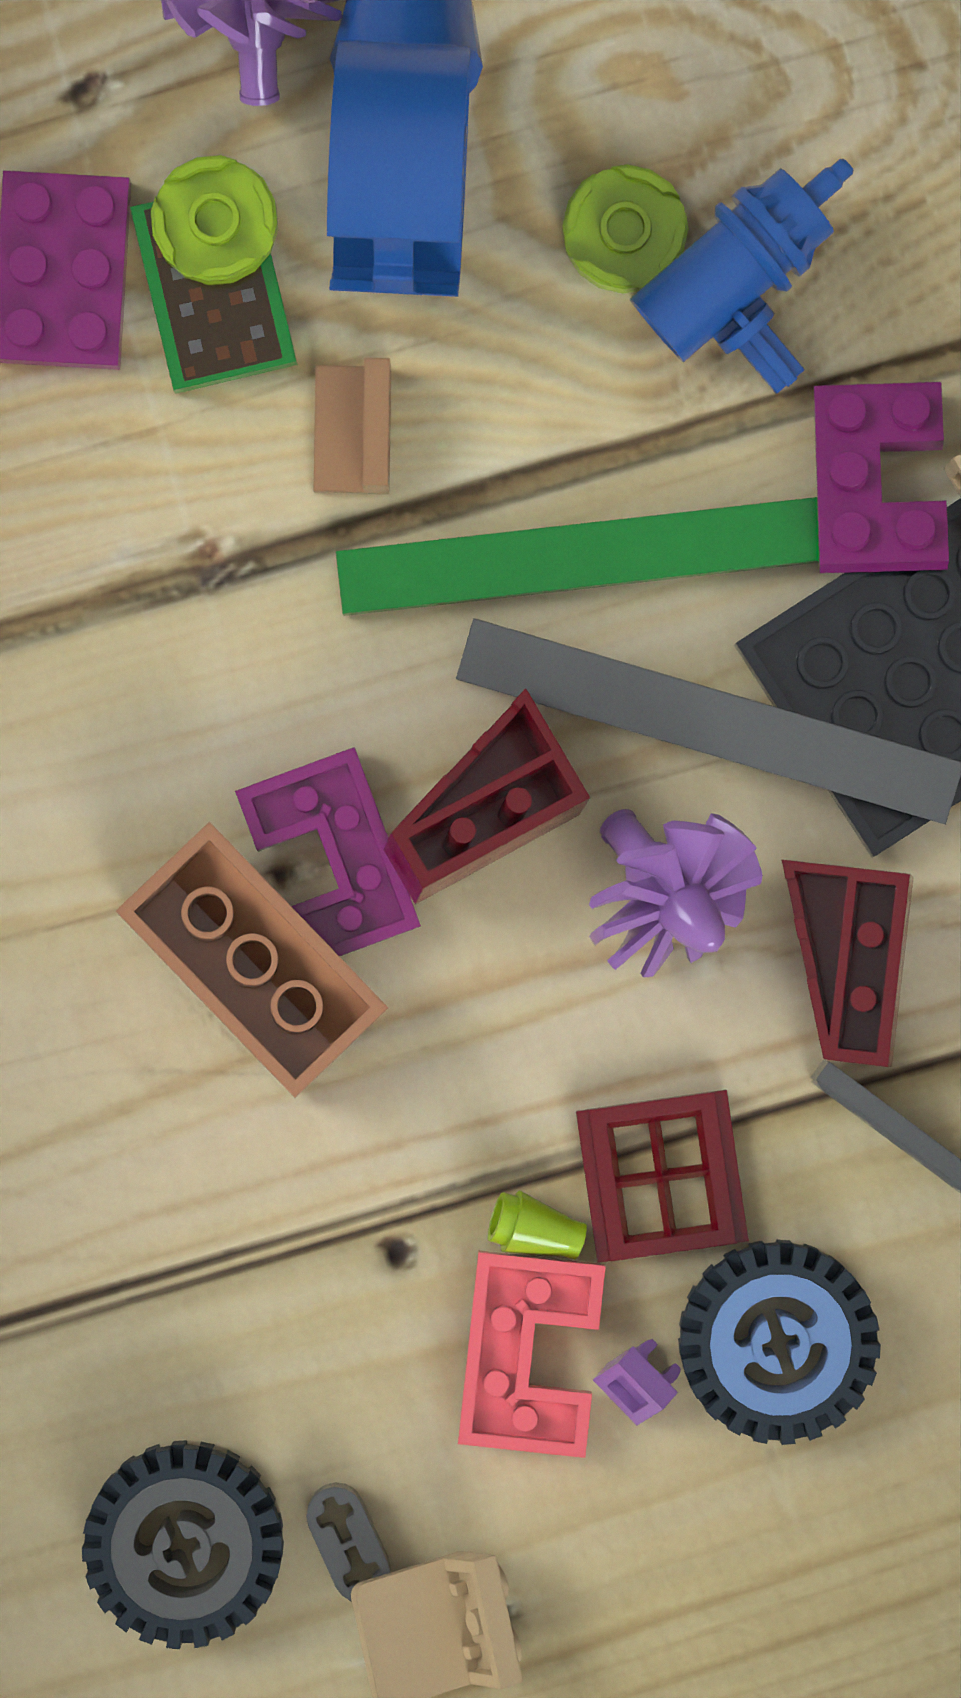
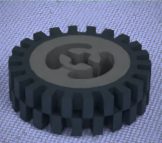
[82,1440,284,1649]

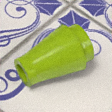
[488,1190,587,1260]

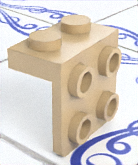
[351,1551,523,1698]

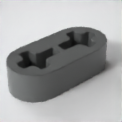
[306,1482,391,1602]

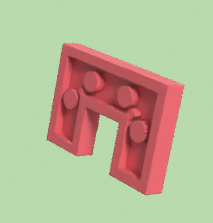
[458,1250,606,1458]

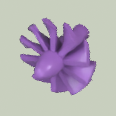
[161,0,342,106]
[589,809,763,977]

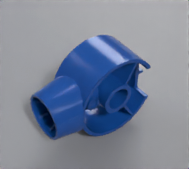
[327,0,483,297]

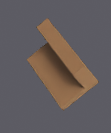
[313,358,392,494]

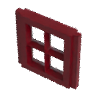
[576,1089,749,1263]

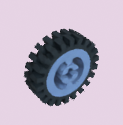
[678,1239,881,1445]

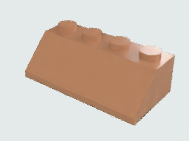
[116,822,388,1098]

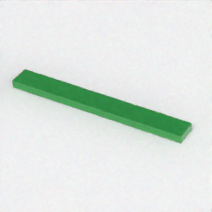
[336,497,819,616]

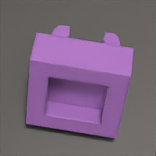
[593,1339,681,1426]

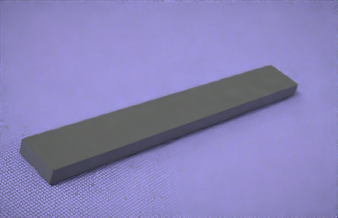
[456,618,961,825]

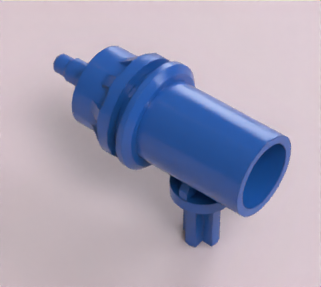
[630,159,854,394]

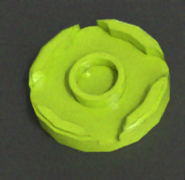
[151,155,278,285]
[562,164,689,294]

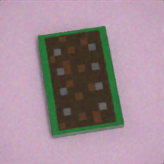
[130,201,298,394]

